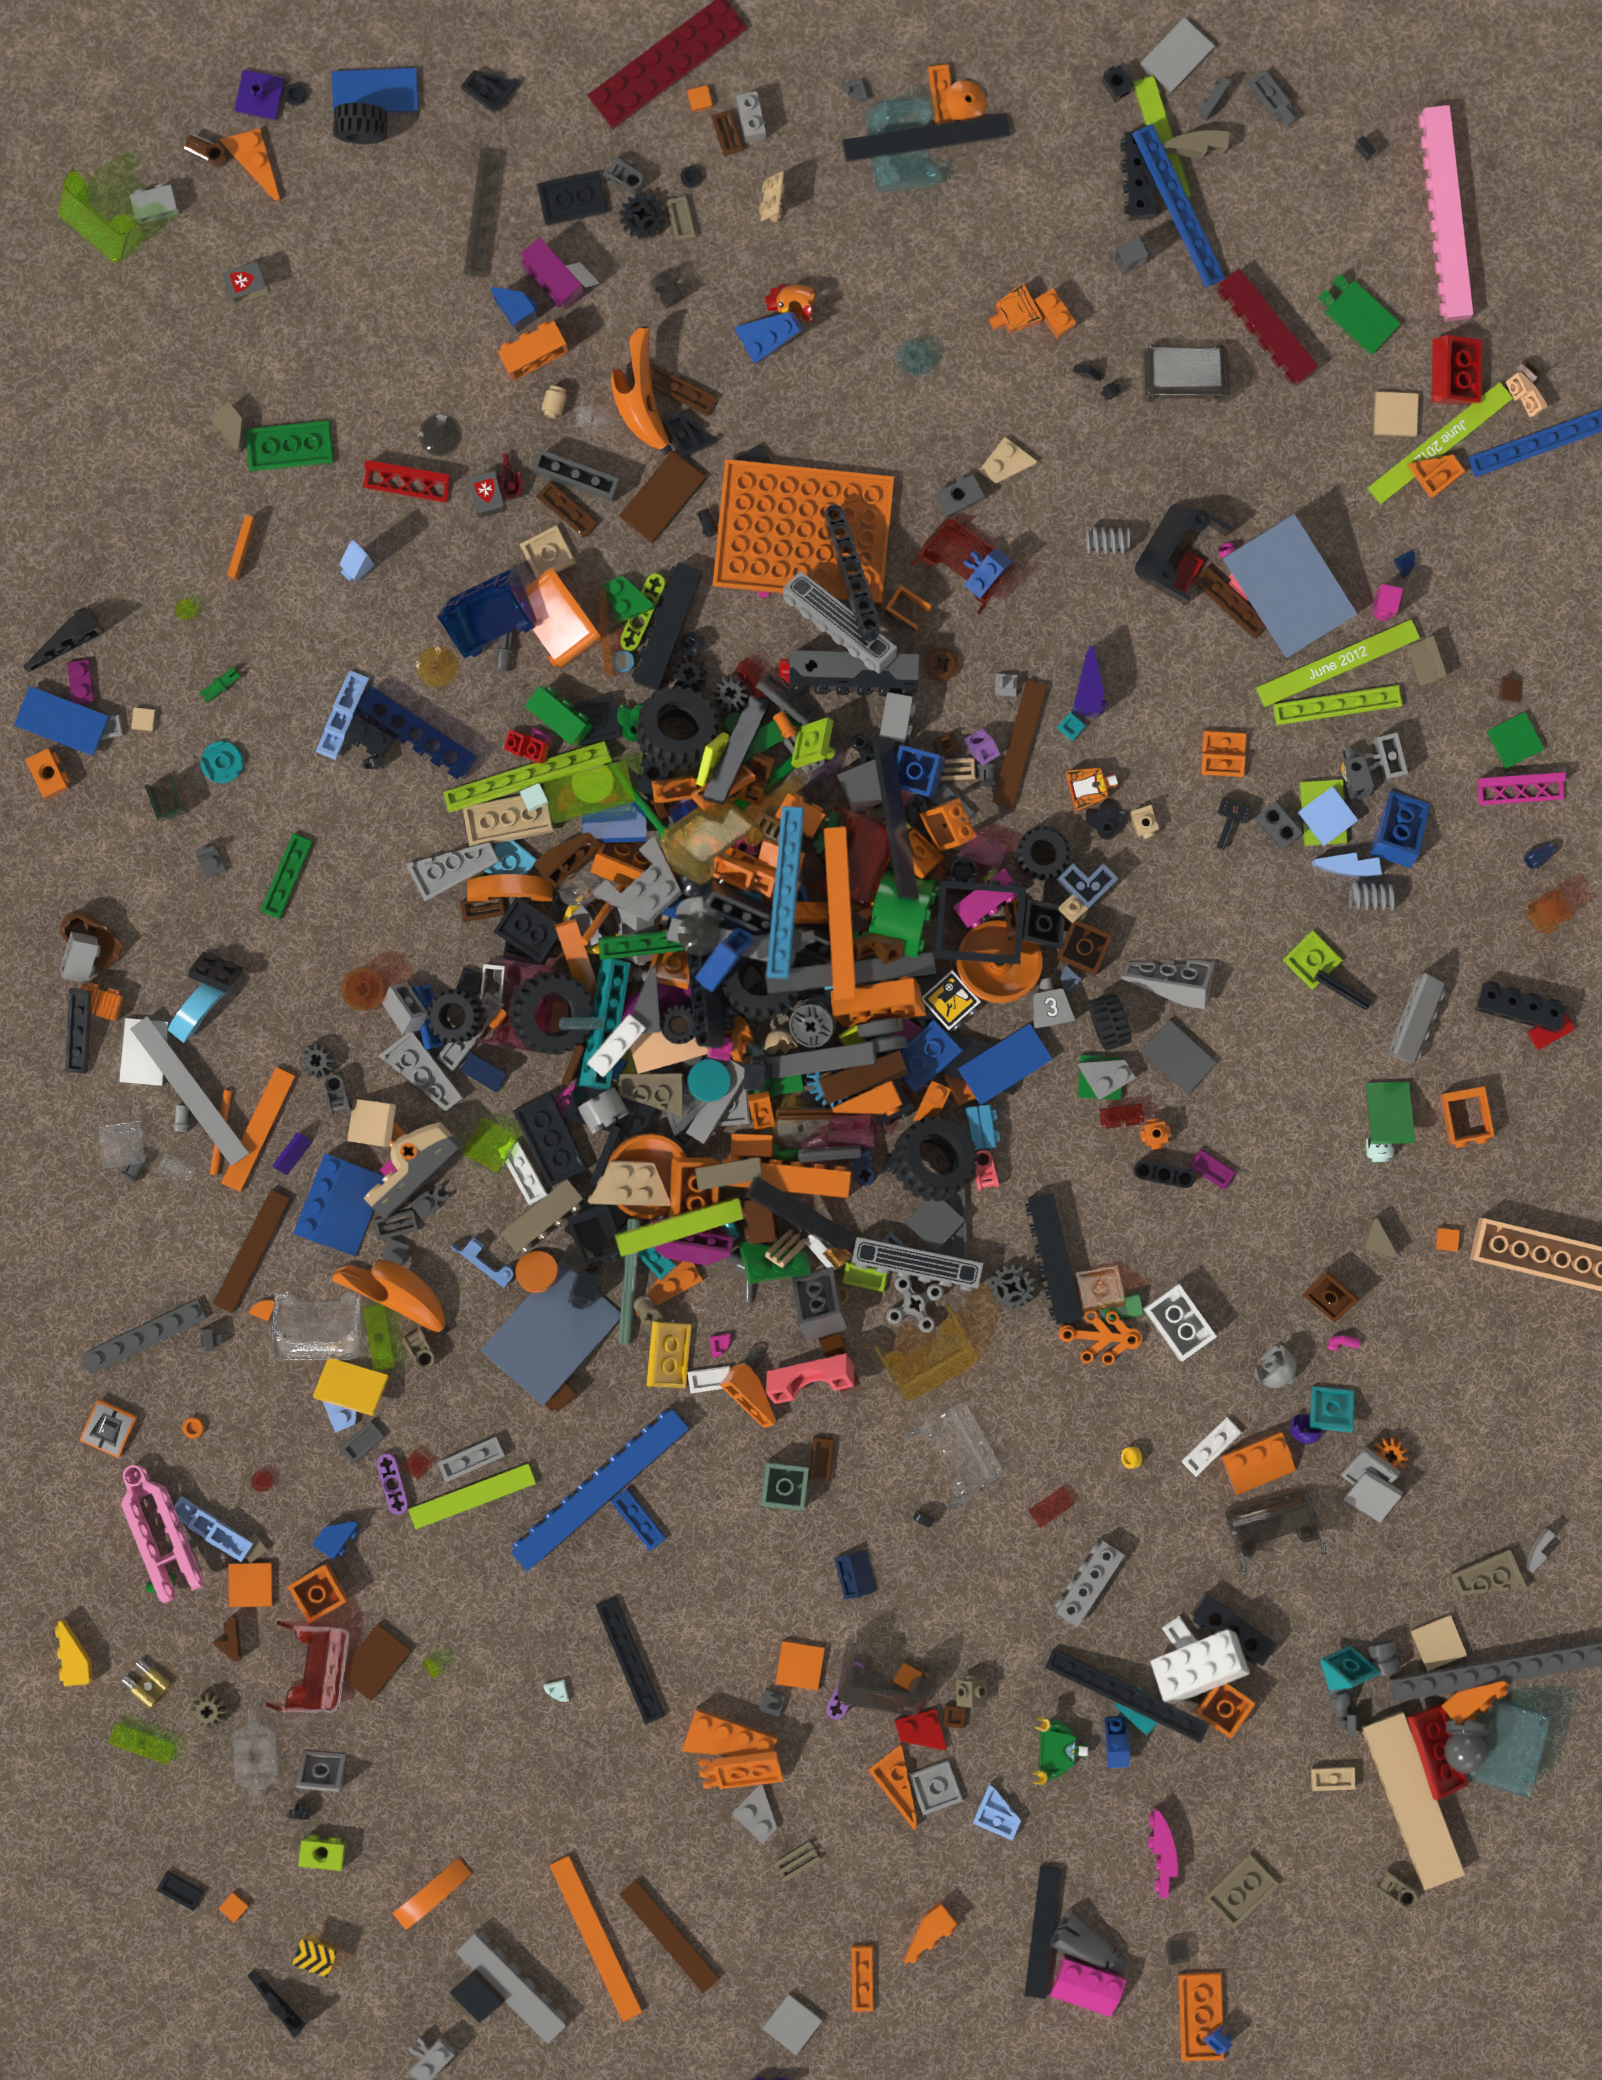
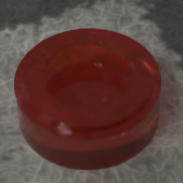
[251,1470,273,1492]

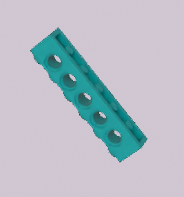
[579,959,631,1089]

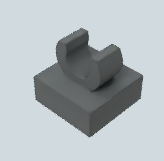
[199,1329,223,1351]
[759,1689,786,1717]
[1337,1712,1361,1737]

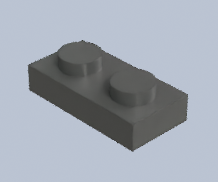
[1199,77,1231,122]

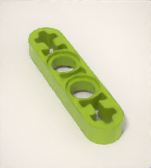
[620,574,665,652]

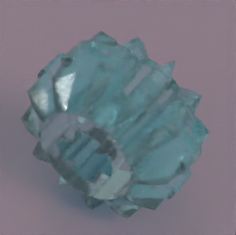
[896,340,932,377]

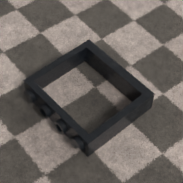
[934,877,1026,965]

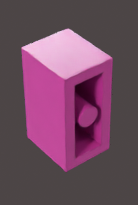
[1370,584,1403,622]

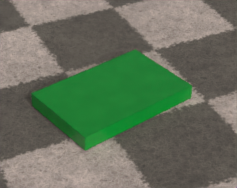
[1366,1082,1415,1144]

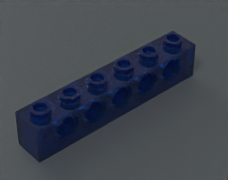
[356,685,478,780]

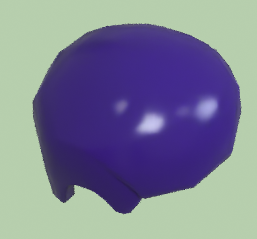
[1290,1414,1323,1444]

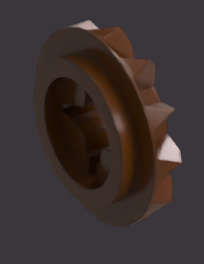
[925,647,959,682]

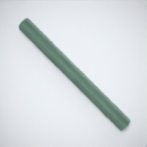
[618,1218,640,1345]

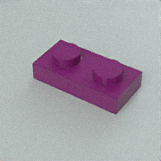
[67,660,94,704]

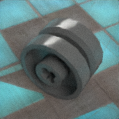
[857,1018,908,1054]

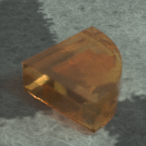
[823,1248,852,1269]

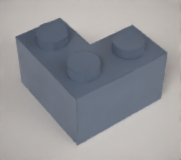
[1056,863,1119,908]

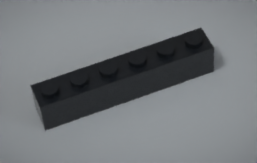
[632,562,702,692]
[1025,1193,1082,1324]

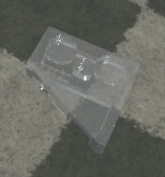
[666,1086,708,1136]

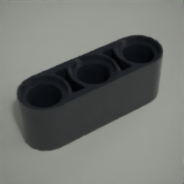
[1133,1160,1195,1188]

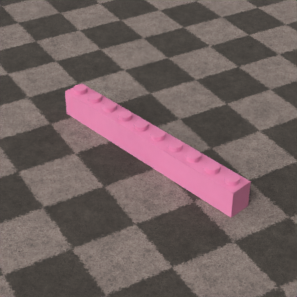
[1418,105,1473,322]

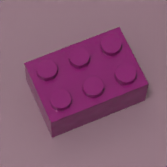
[520,237,584,310]

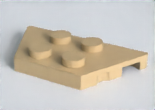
[588,1160,671,1206]

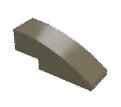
[1163,130,1230,159]

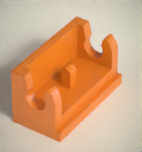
[652,776,698,803]

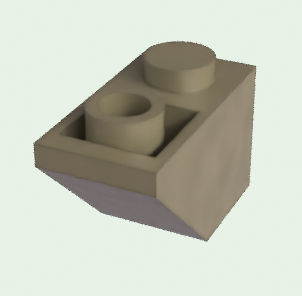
[209,402,245,454]

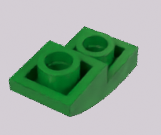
[812,812,839,855]

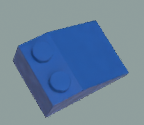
[1370,790,1430,868]

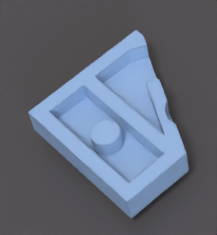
[973,1784,1021,1840]

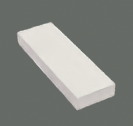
[498,1139,548,1205]
[1181,1417,1242,1477]

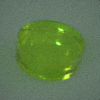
[175,599,197,621]
[422,1657,441,1679]

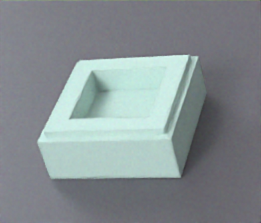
[520,783,548,812]

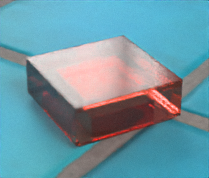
[402,1450,432,1480]

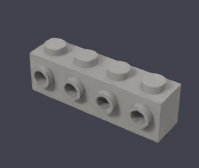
[1054,1540,1125,1627]

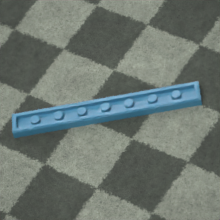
[767,806,805,979]

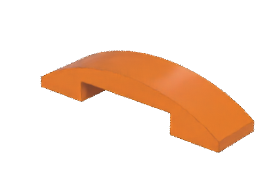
[467,874,553,901]
[392,1857,472,1930]

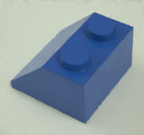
[490,287,538,333]

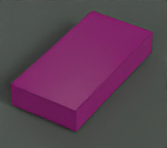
[1188,1149,1236,1190]

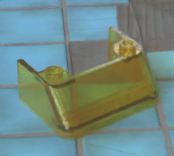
[874,1304,978,1401]

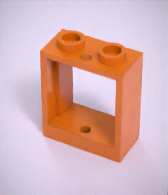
[920,798,977,852]
[1440,1086,1495,1148]

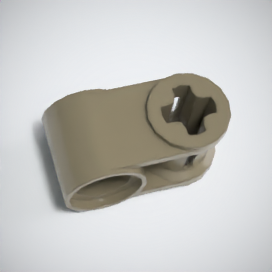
[633,1295,667,1335]
[401,1327,436,1369]
[1374,1870,1418,1908]

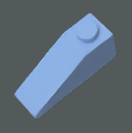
[340,540,374,582]

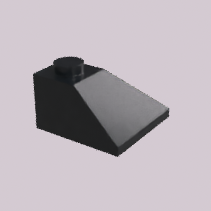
[1022,898,1065,949]

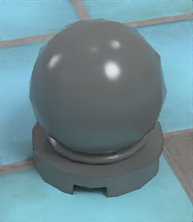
[1444,1721,1490,1773]

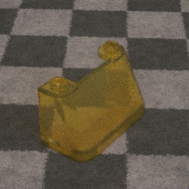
[661,798,766,884]

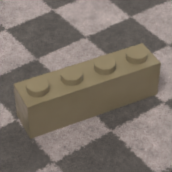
[500,1179,584,1254]

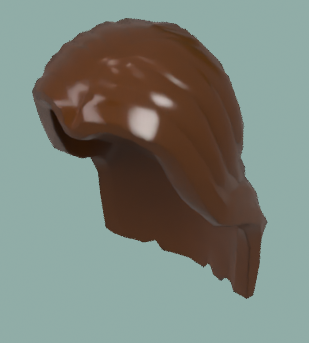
[60,909,125,970]

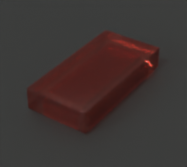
[1028,1486,1075,1528]

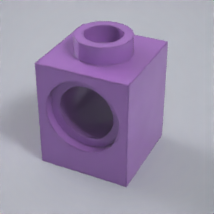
[965,728,1000,766]

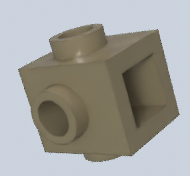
[956,1675,987,1708]

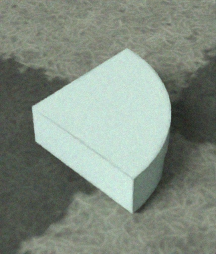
[543,1680,569,1702]

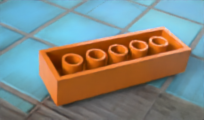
[722,1155,851,1198]

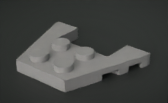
[592,837,682,922]

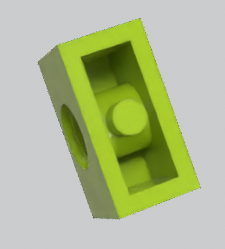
[298,1834,346,1871]

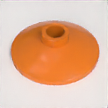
[945,81,986,121]

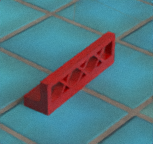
[363,460,451,503]

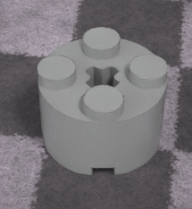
[578,1087,629,1134]

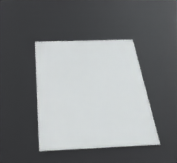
[566,262,600,288]

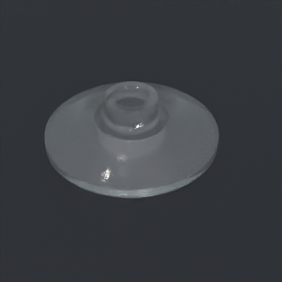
[777,1106,819,1149]

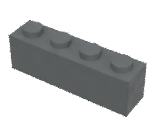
[532,449,620,503]

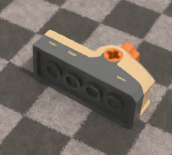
[364,1122,463,1221]

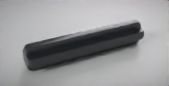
[1314,970,1372,1010]

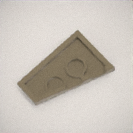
[619,1074,684,1117]
[1450,1549,1527,1595]

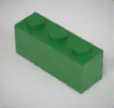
[524,685,593,746]

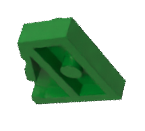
[603,575,655,624]

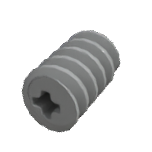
[1086,527,1130,555]
[1349,882,1395,911]

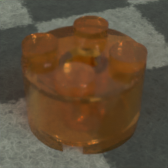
[1523,887,1575,935]
[341,968,387,1012]

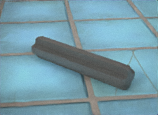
[798,1145,861,1163]

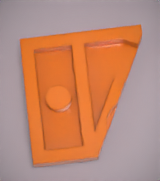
[1407,454,1465,498]

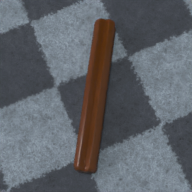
[776,1107,859,1120]

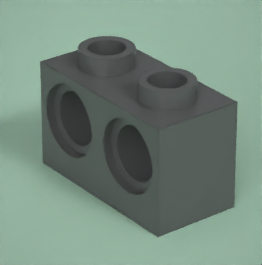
[1254,801,1303,851]

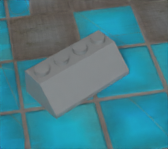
[1387,973,1446,1064]

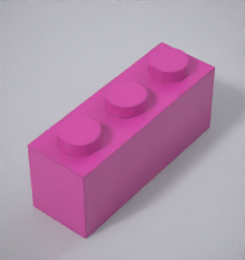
[951,869,1018,929]

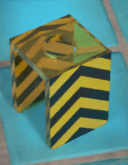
[292,1934,340,1978]

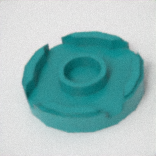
[200,741,244,784]
[687,1060,730,1102]

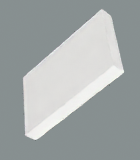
[119,1018,169,1086]

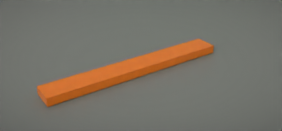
[824,827,856,1000]
[549,1855,642,2022]

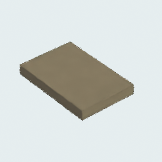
[1203,1852,1280,1929]

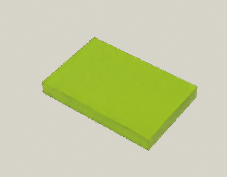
[1299,779,1347,846]

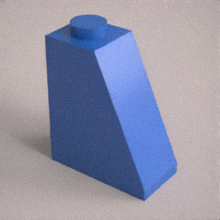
[695,927,754,992]

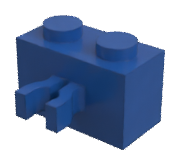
[963,548,1013,599]

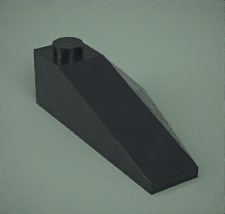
[23,607,104,672]

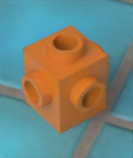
[1139,1118,1171,1150]

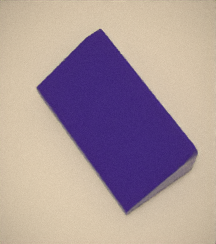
[272,1132,312,1175]

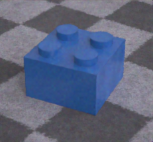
[896,745,946,799]

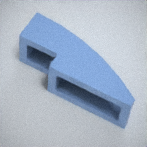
[1312,852,1382,877]

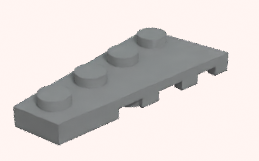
[379,1032,464,1111]

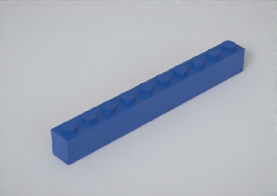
[511,1408,689,1572]

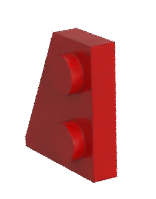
[894,1708,946,1750]

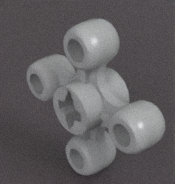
[886,1276,944,1333]

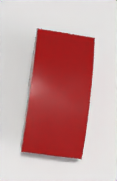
[504,729,550,764]

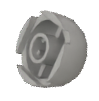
[1255,1345,1297,1389]

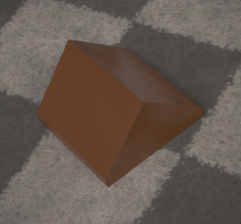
[1303,1270,1360,1323]

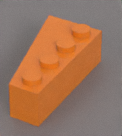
[681,1707,777,1757]

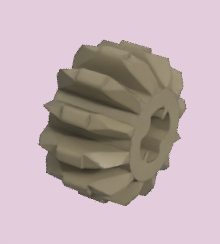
[190,1692,227,1730]

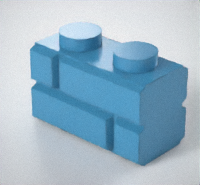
[965,1105,1000,1150]

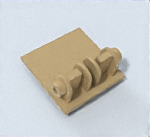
[759,171,785,222]

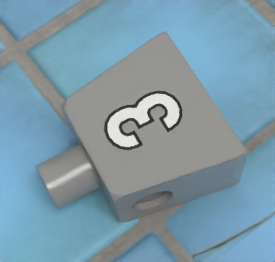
[1032,978,1075,1029]

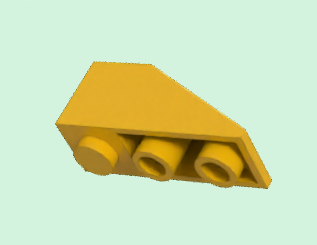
[55,1619,93,1686]

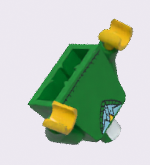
[1032,1716,1088,1785]

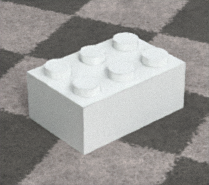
[1142,1284,1217,1362]

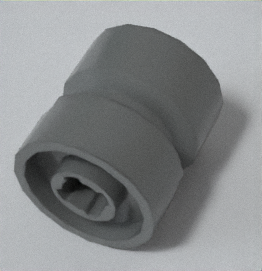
[1367,1640,1401,1676]

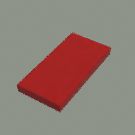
[1407,1703,1468,1800]

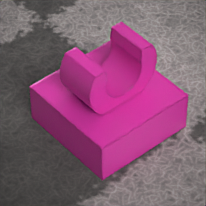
[707,1037,733,1061]

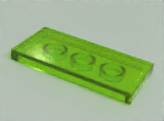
[543,760,636,824]

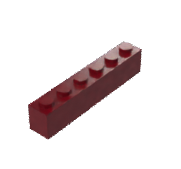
[1217,268,1319,386]

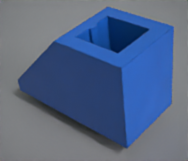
[312,1520,360,1559]
[1104,1717,1130,1768]

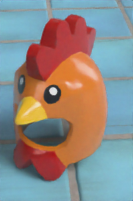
[765,283,814,323]

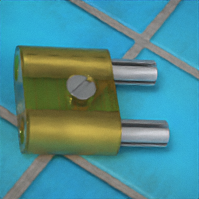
[122,1659,172,1709]

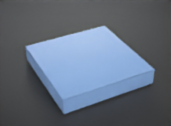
[1298,786,1358,846]

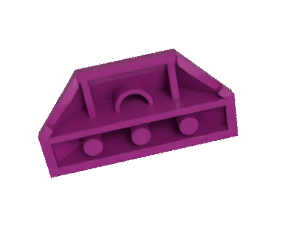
[649,1216,734,1265]

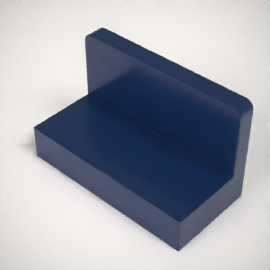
[459,1052,507,1092]
[834,1550,876,1599]

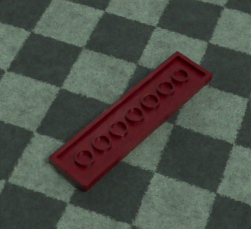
[587,0,748,130]

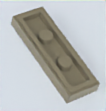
[695,1158,763,1190]

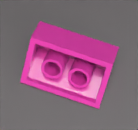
[1050,1955,1126,2017]

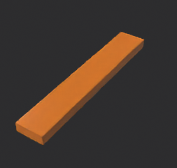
[221,1067,296,1192]

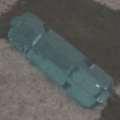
[559,1017,602,1030]

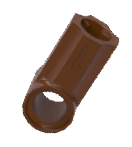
[184,133,228,167]

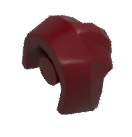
[497,453,522,500]

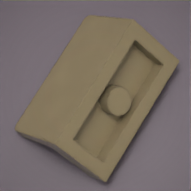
[1407,636,1447,686]

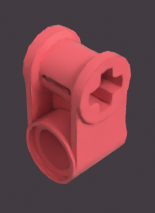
[974,1149,999,1192]

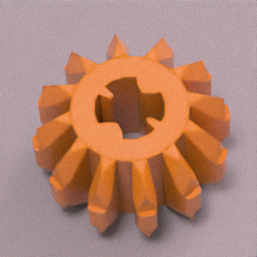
[1372,1437,1408,1470]

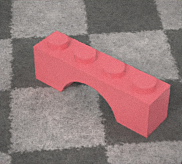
[766,1354,854,1404]

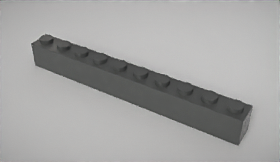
[1389,1640,1602,1702]

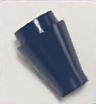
[1523,842,1557,870]

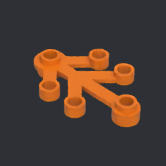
[1058,1308,1142,1365]

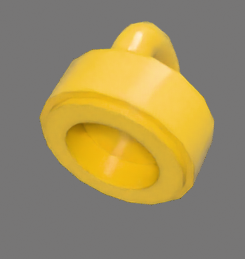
[1121,1447,1142,1469]

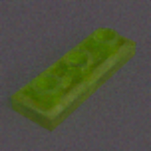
[362,1304,396,1371]
[108,1722,177,1765]

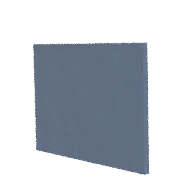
[1222,513,1357,658]
[480,1260,621,1406]

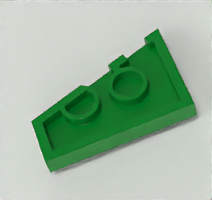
[739,1241,811,1284]

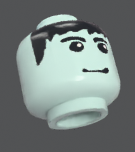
[1366,1137,1394,1162]

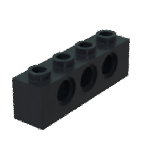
[1190,1593,1277,1666]

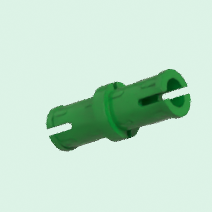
[199,666,241,703]

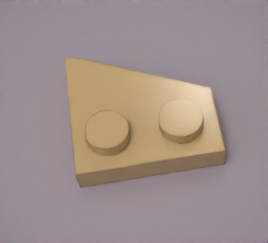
[979,437,1037,484]

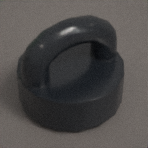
[288,1799,310,1820]

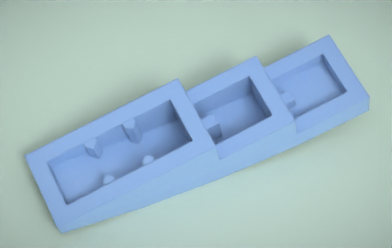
[316,670,369,760]
[174,1496,253,1562]

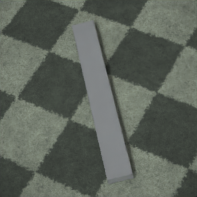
[130,1016,250,1166]

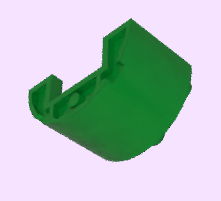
[868,870,939,958]

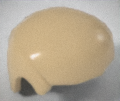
[765,1028,799,1055]

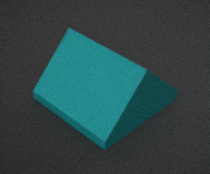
[1320,1645,1380,1691]

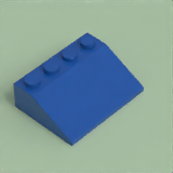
[293,1153,385,1256]

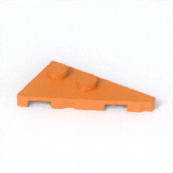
[221,128,281,202]
[635,1259,703,1317]
[867,1744,918,1830]

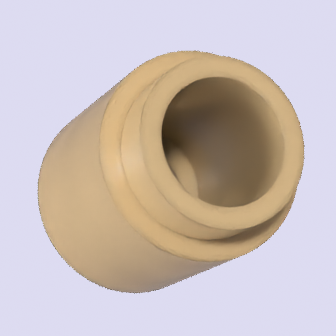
[541,385,567,419]

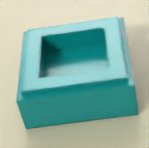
[1056,711,1086,742]

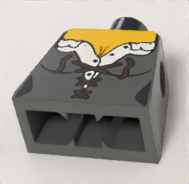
[1341,748,1374,802]

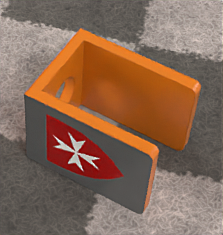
[885,585,932,633]

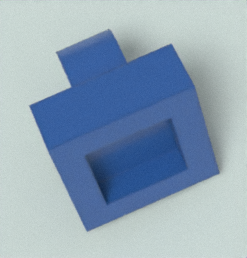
[1203,2025,1233,2055]

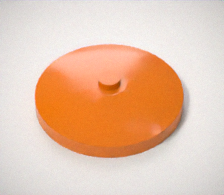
[957,921,1043,1003]
[607,1133,687,1219]

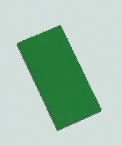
[245,420,334,472]

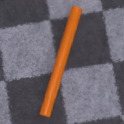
[580,884,626,945]
[210,1090,232,1175]

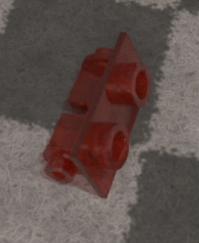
[735,657,766,699]
[1099,1103,1145,1130]

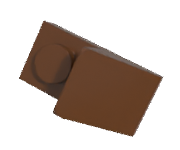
[212,1616,242,1662]

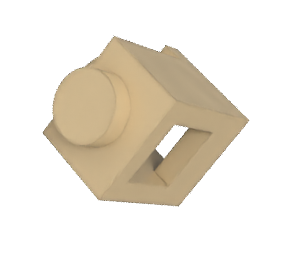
[1129,805,1159,839]

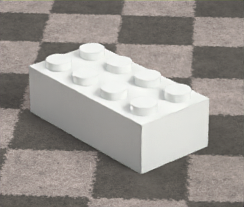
[1151,1630,1250,1705]

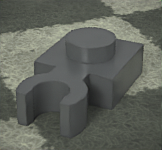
[410,1185,450,1220]

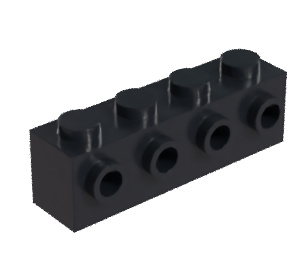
[1120,131,1156,221]
[1475,981,1567,1033]

